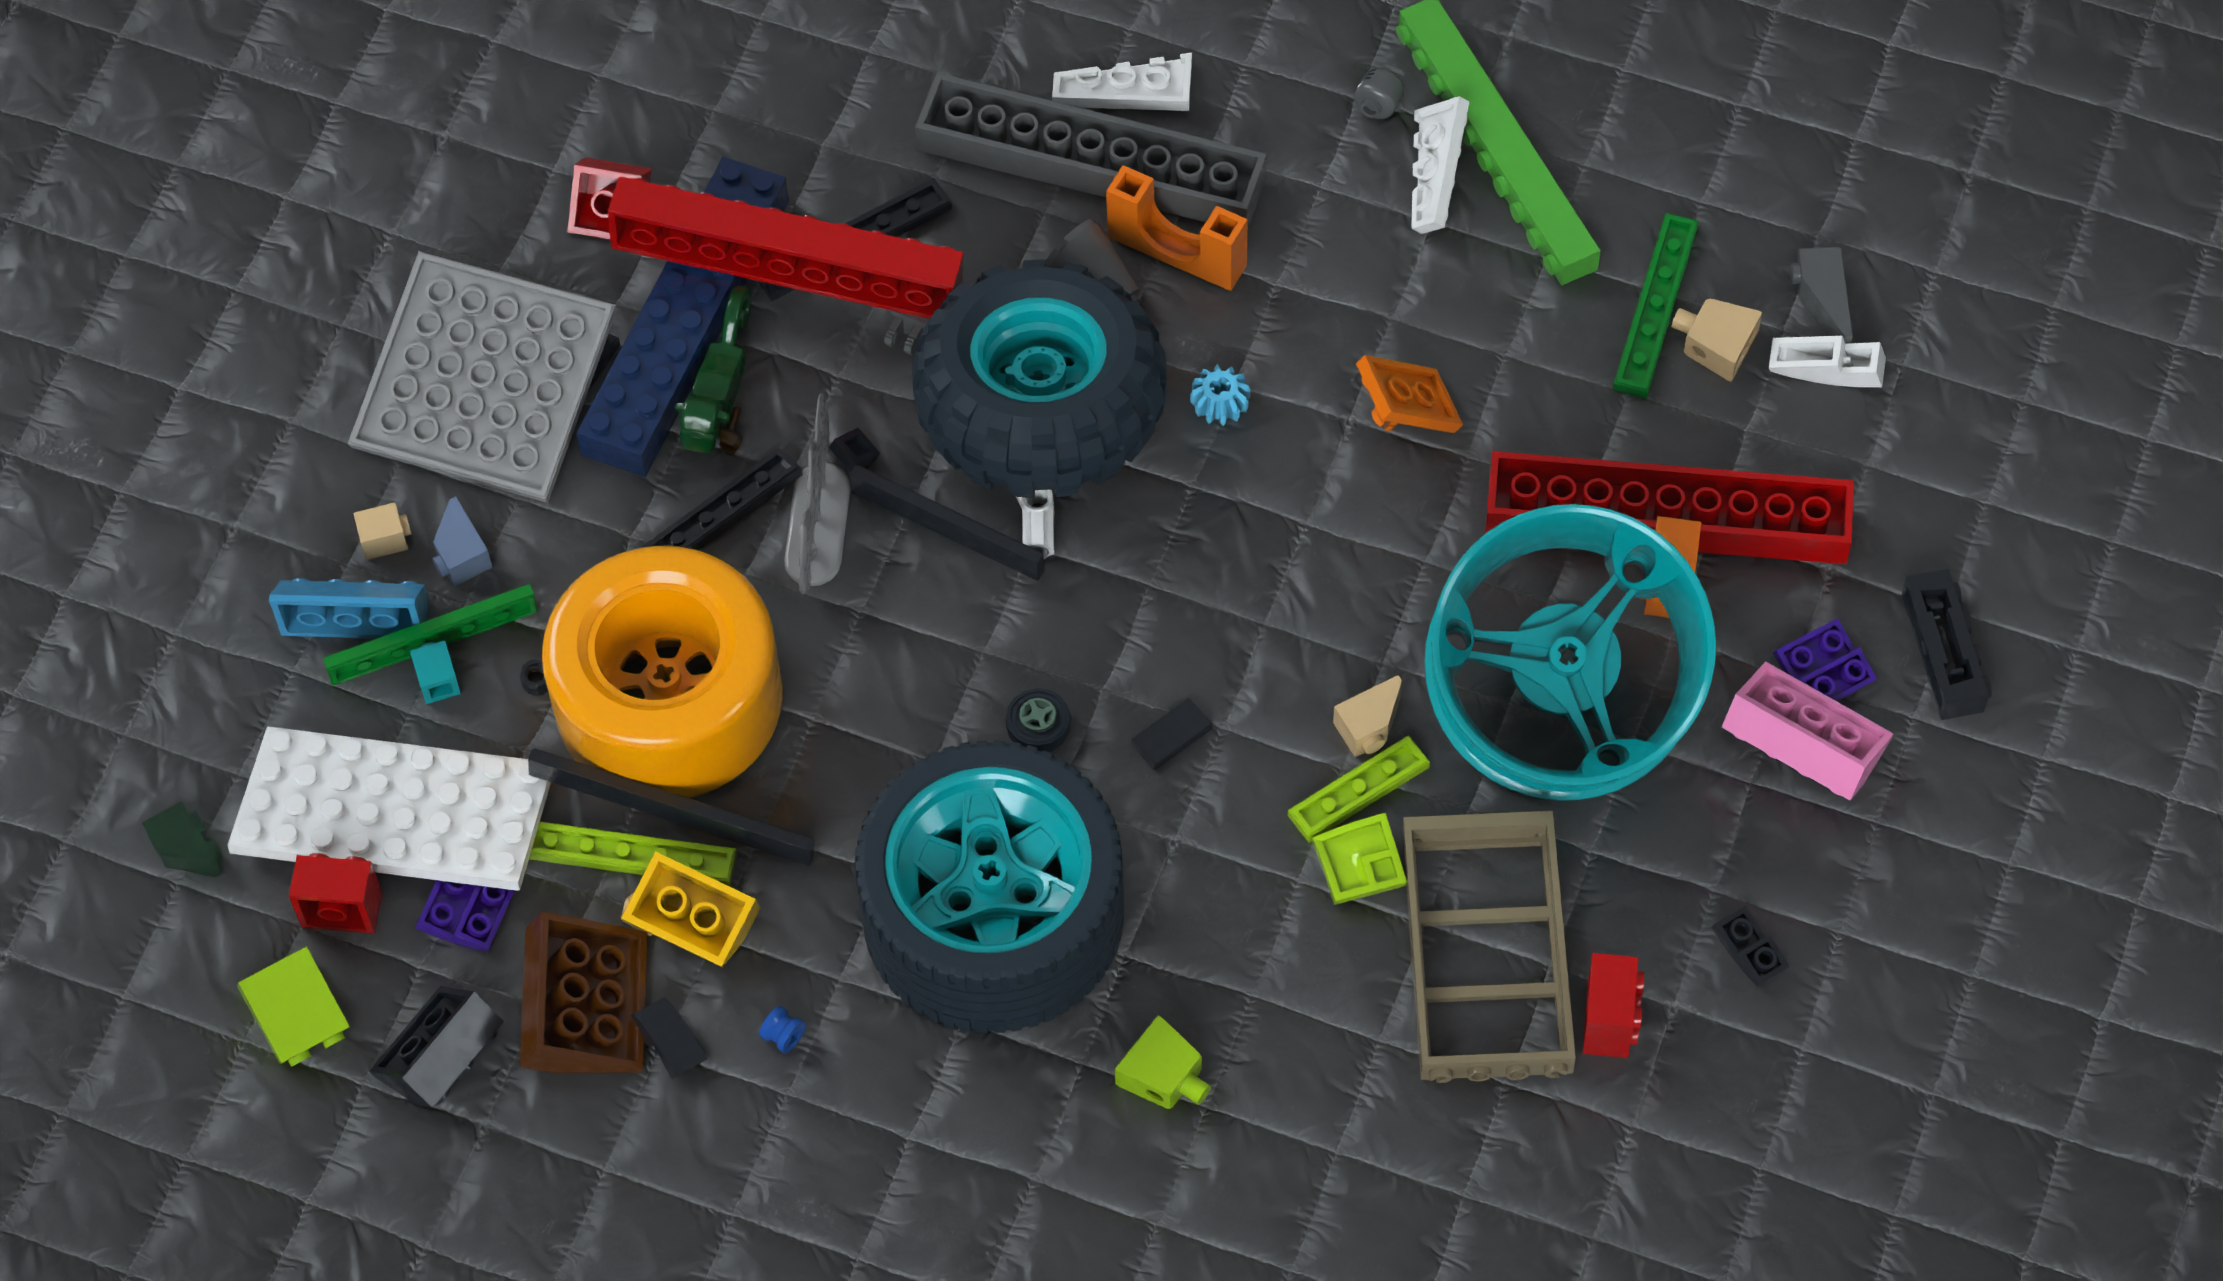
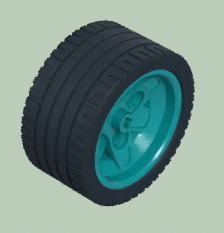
[855,740,1124,1033]

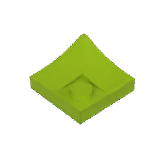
[1312,813,1407,905]

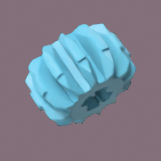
[1190,364,1250,426]

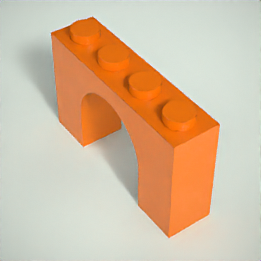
[1106,165,1248,291]

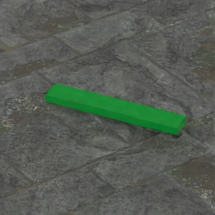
[1613,213,1699,398]
[323,584,538,686]

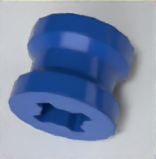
[759,1005,806,1054]

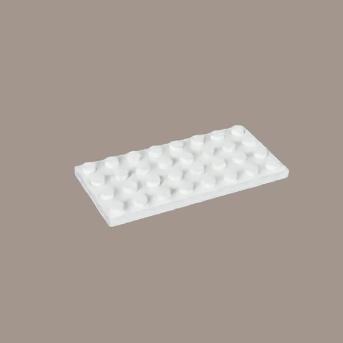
[228,726,551,891]

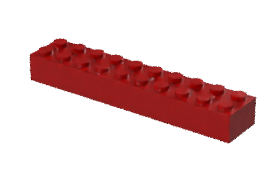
[608,176,963,319]
[1485,451,1854,565]

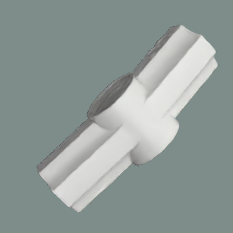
[1016,490,1055,559]

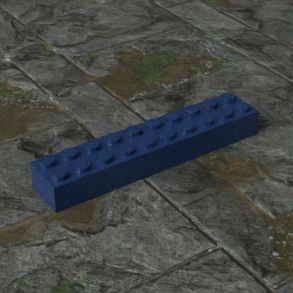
[576,156,789,477]

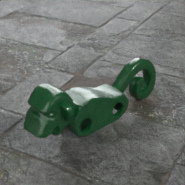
[675,285,752,453]

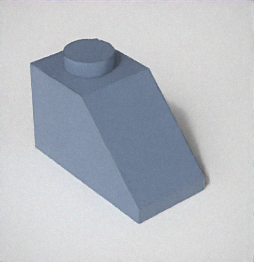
[432,496,493,587]

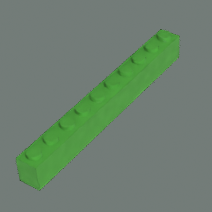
[1396,0,1600,286]

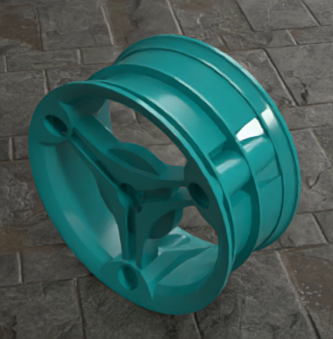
[1424,504,1716,801]

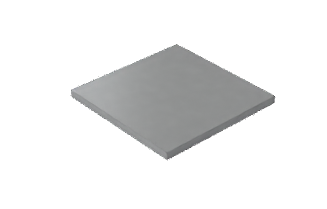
[348,251,617,503]

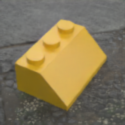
[621,851,761,968]

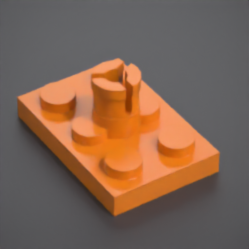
[1356,355,1463,433]

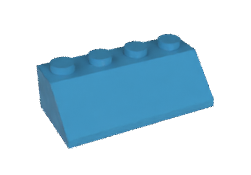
[269,578,430,639]

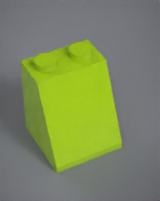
[237,946,350,1067]

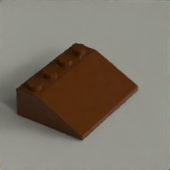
[520,911,647,1073]

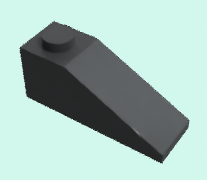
[1790,247,1853,343]

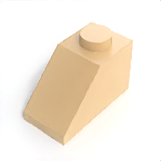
[1333,675,1402,757]

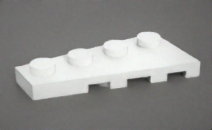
[1052,52,1192,111]
[1412,96,1469,234]

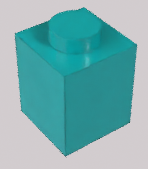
[410,641,461,704]

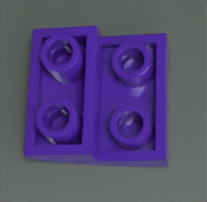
[1773,618,1877,701]
[415,880,515,952]

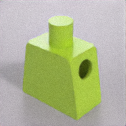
[1115,1015,1211,1109]

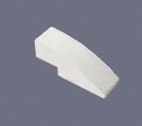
[1769,336,1886,388]

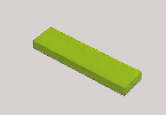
[1288,735,1430,843]

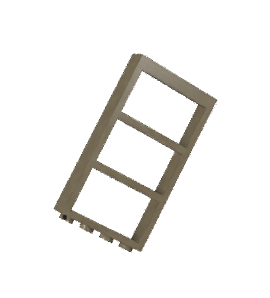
[1402,811,1576,1083]

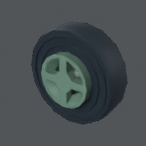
[1005,688,1071,752]

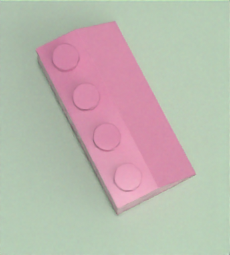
[1722,661,1894,800]

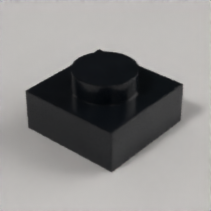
[829,427,880,473]

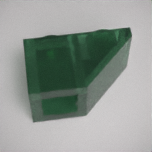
[142,801,222,877]

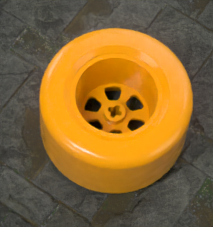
[542,546,783,798]

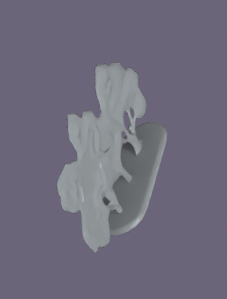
[784,393,851,595]

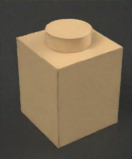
[353,502,412,561]

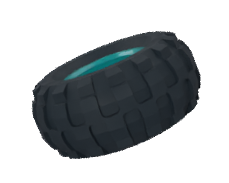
[912,259,1167,499]

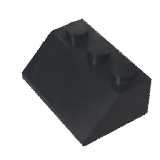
[369,986,504,1108]

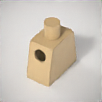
[1671,298,1762,382]

